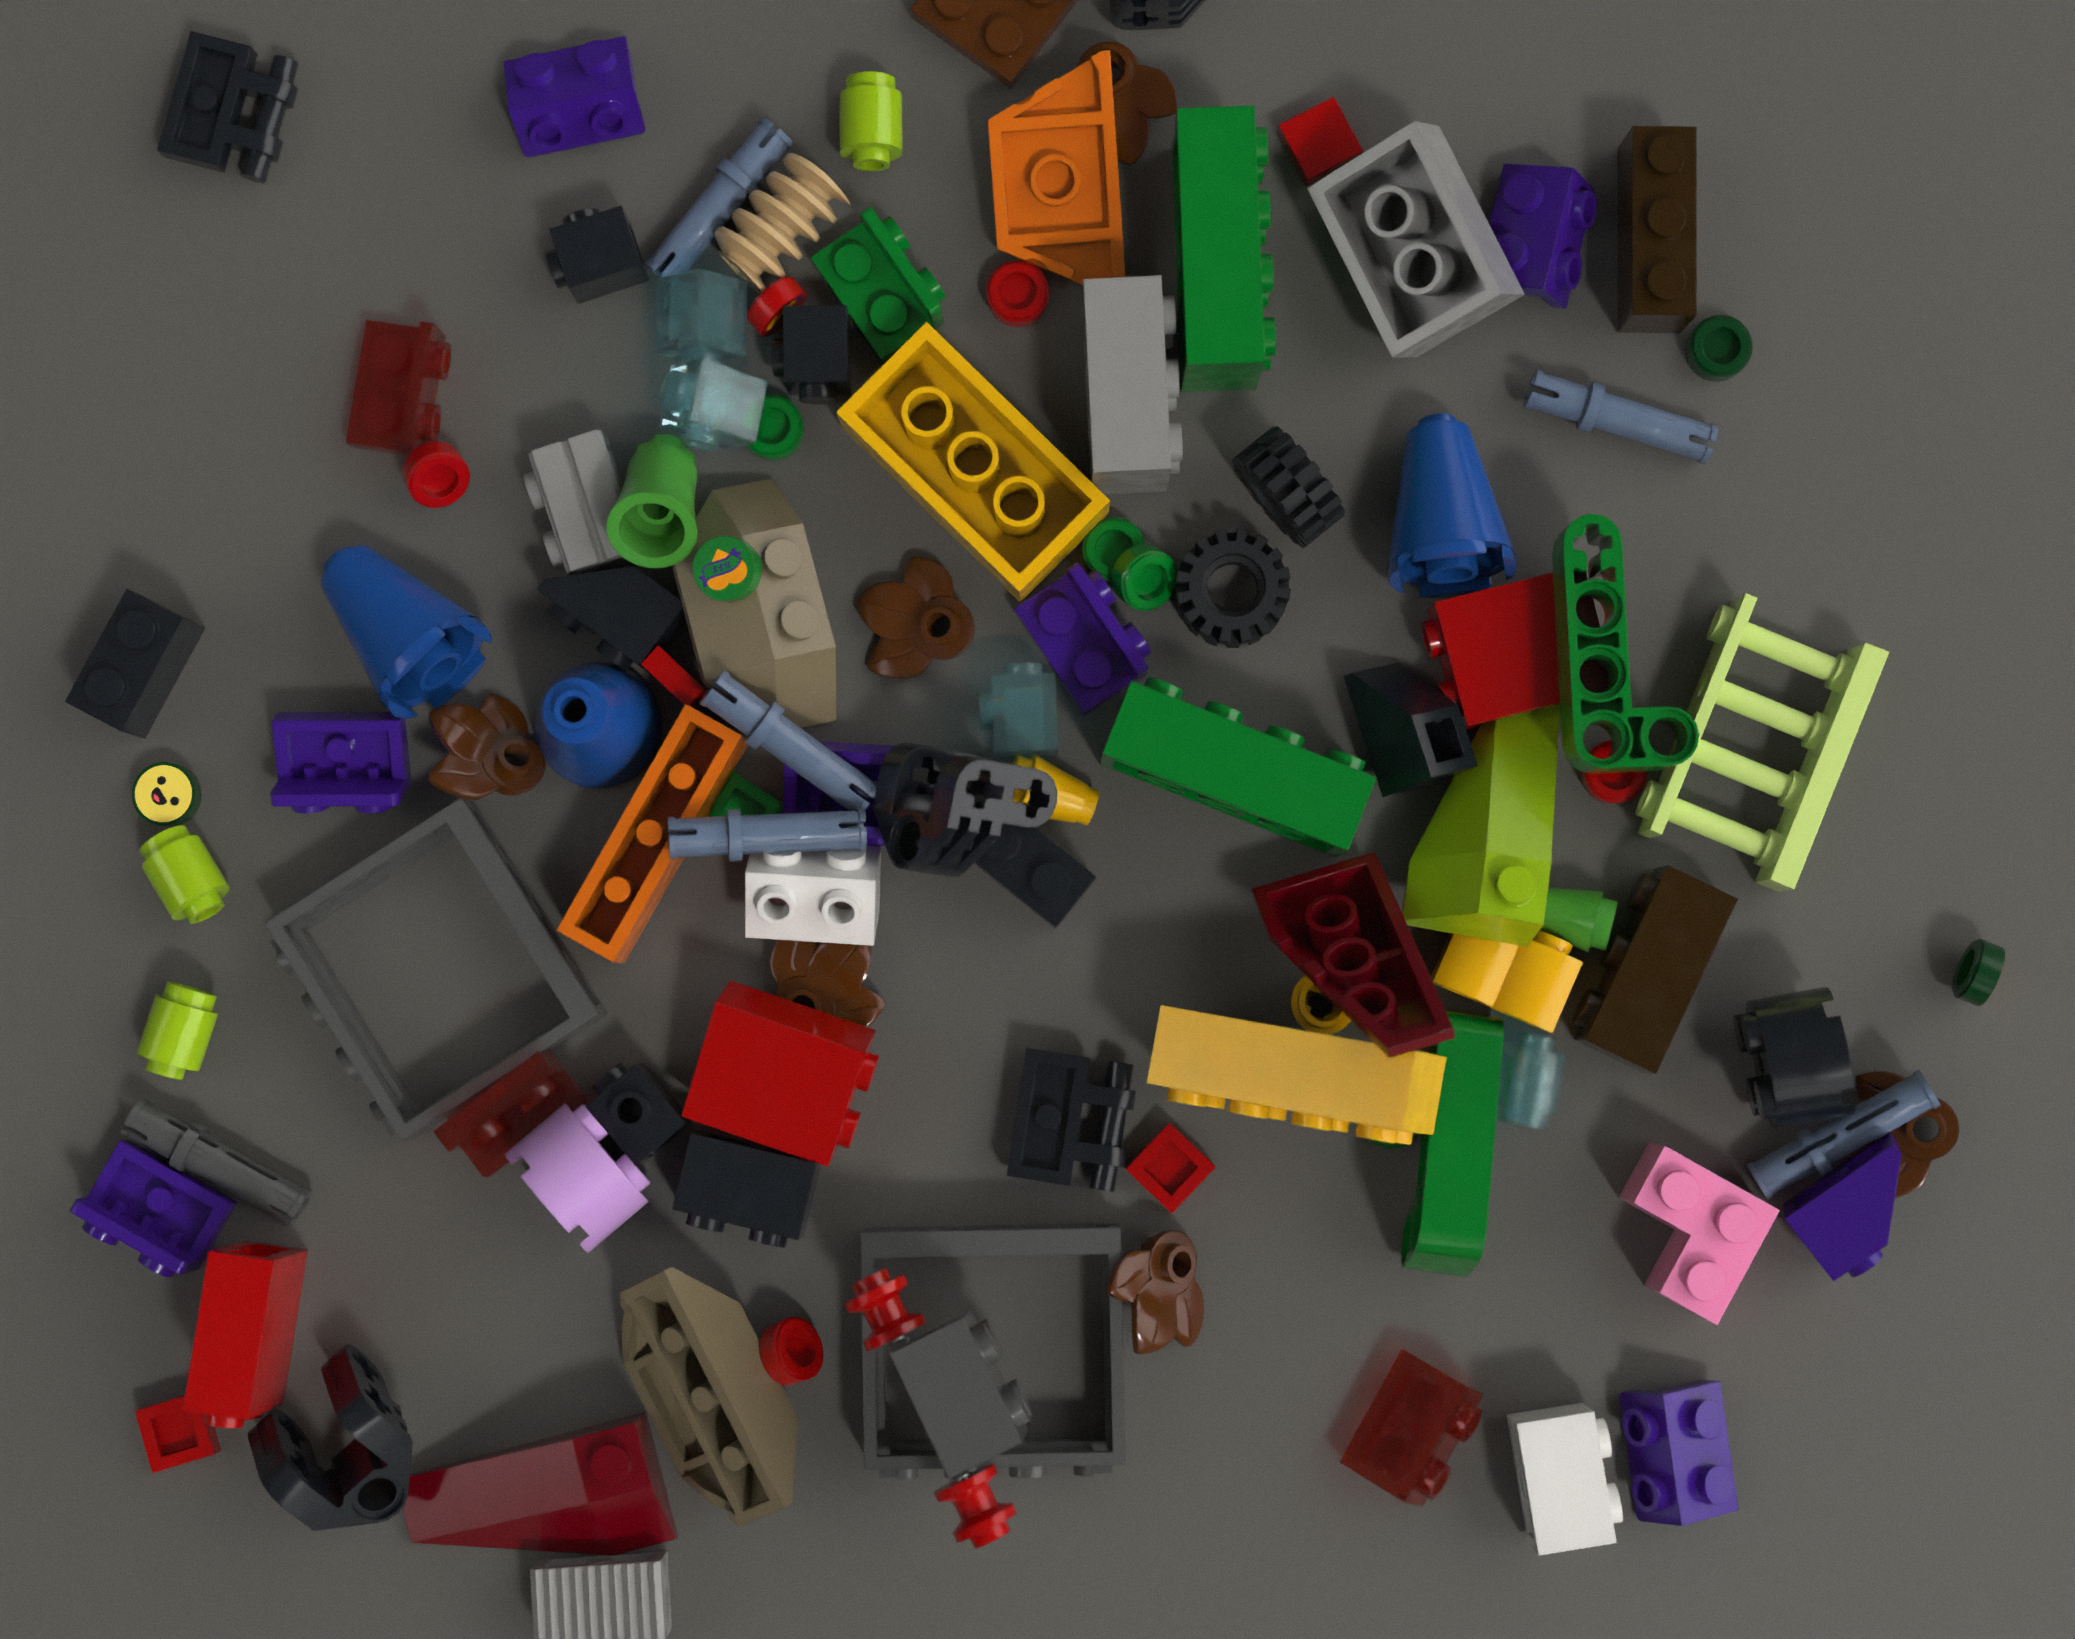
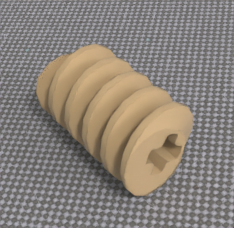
[714,153,850,294]

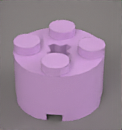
[504,1103,650,1253]

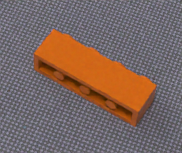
[556,704,748,964]

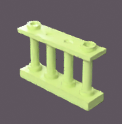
[1635,593,1889,892]

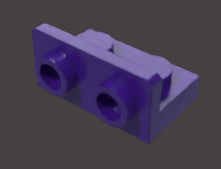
[1014,562,1151,716]

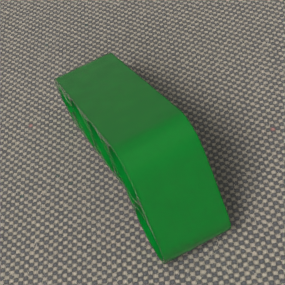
[1552,513,1699,773]
[1401,1010,1504,1277]

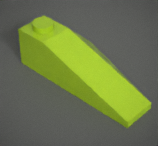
[1401,704,1560,947]

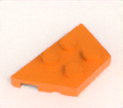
[988,50,1126,285]

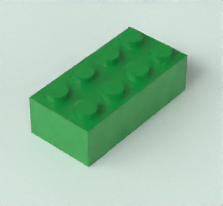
[1172,105,1276,392]
[1100,677,1377,858]

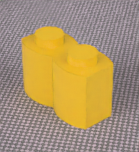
[1431,931,1583,1033]

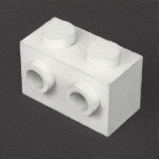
[745,846,881,946]
[1506,1403,1623,1556]

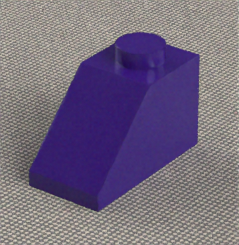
[1783,1132,1902,1282]

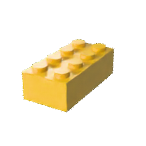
[836,322,1110,603]
[1147,1005,1447,1145]

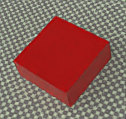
[1277,97,1363,186]
[641,646,707,711]
[1125,1122,1216,1213]
[135,1395,221,1473]

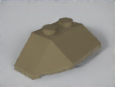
[672,478,837,729]
[620,1266,799,1528]

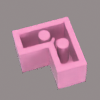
[1618,1142,1780,1325]

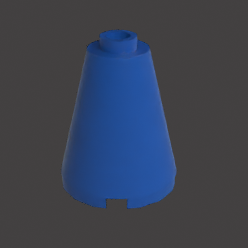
[1387,413,1517,598]
[321,545,492,719]
[535,662,663,789]

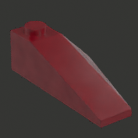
[1252,852,1455,1058]
[403,1411,678,1556]

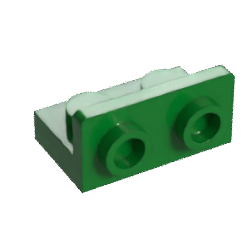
[810,206,946,365]

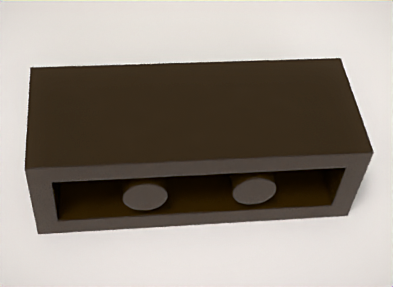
[1618,126,1697,333]
[1573,865,1738,1074]

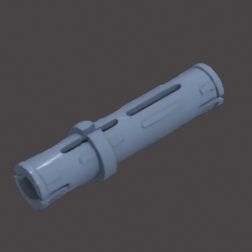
[643,117,794,290]
[1523,369,1719,464]
[699,670,878,811]
[668,809,867,862]
[1746,1070,1941,1200]

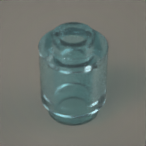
[1497,1032,1567,1129]

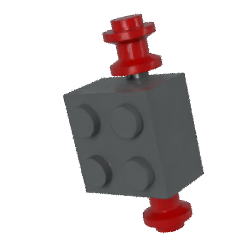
[844,1268,1033,1549]

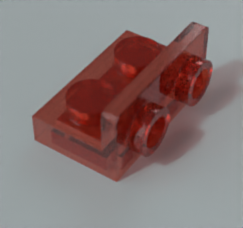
[346,320,452,456]
[433,1050,587,1177]
[1340,1349,1483,1507]

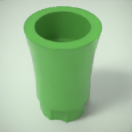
[606,434,698,568]

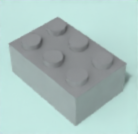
[1307,121,1525,358]
[1082,275,1183,495]

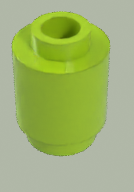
[839,71,903,172]
[139,825,230,924]
[136,981,219,1080]

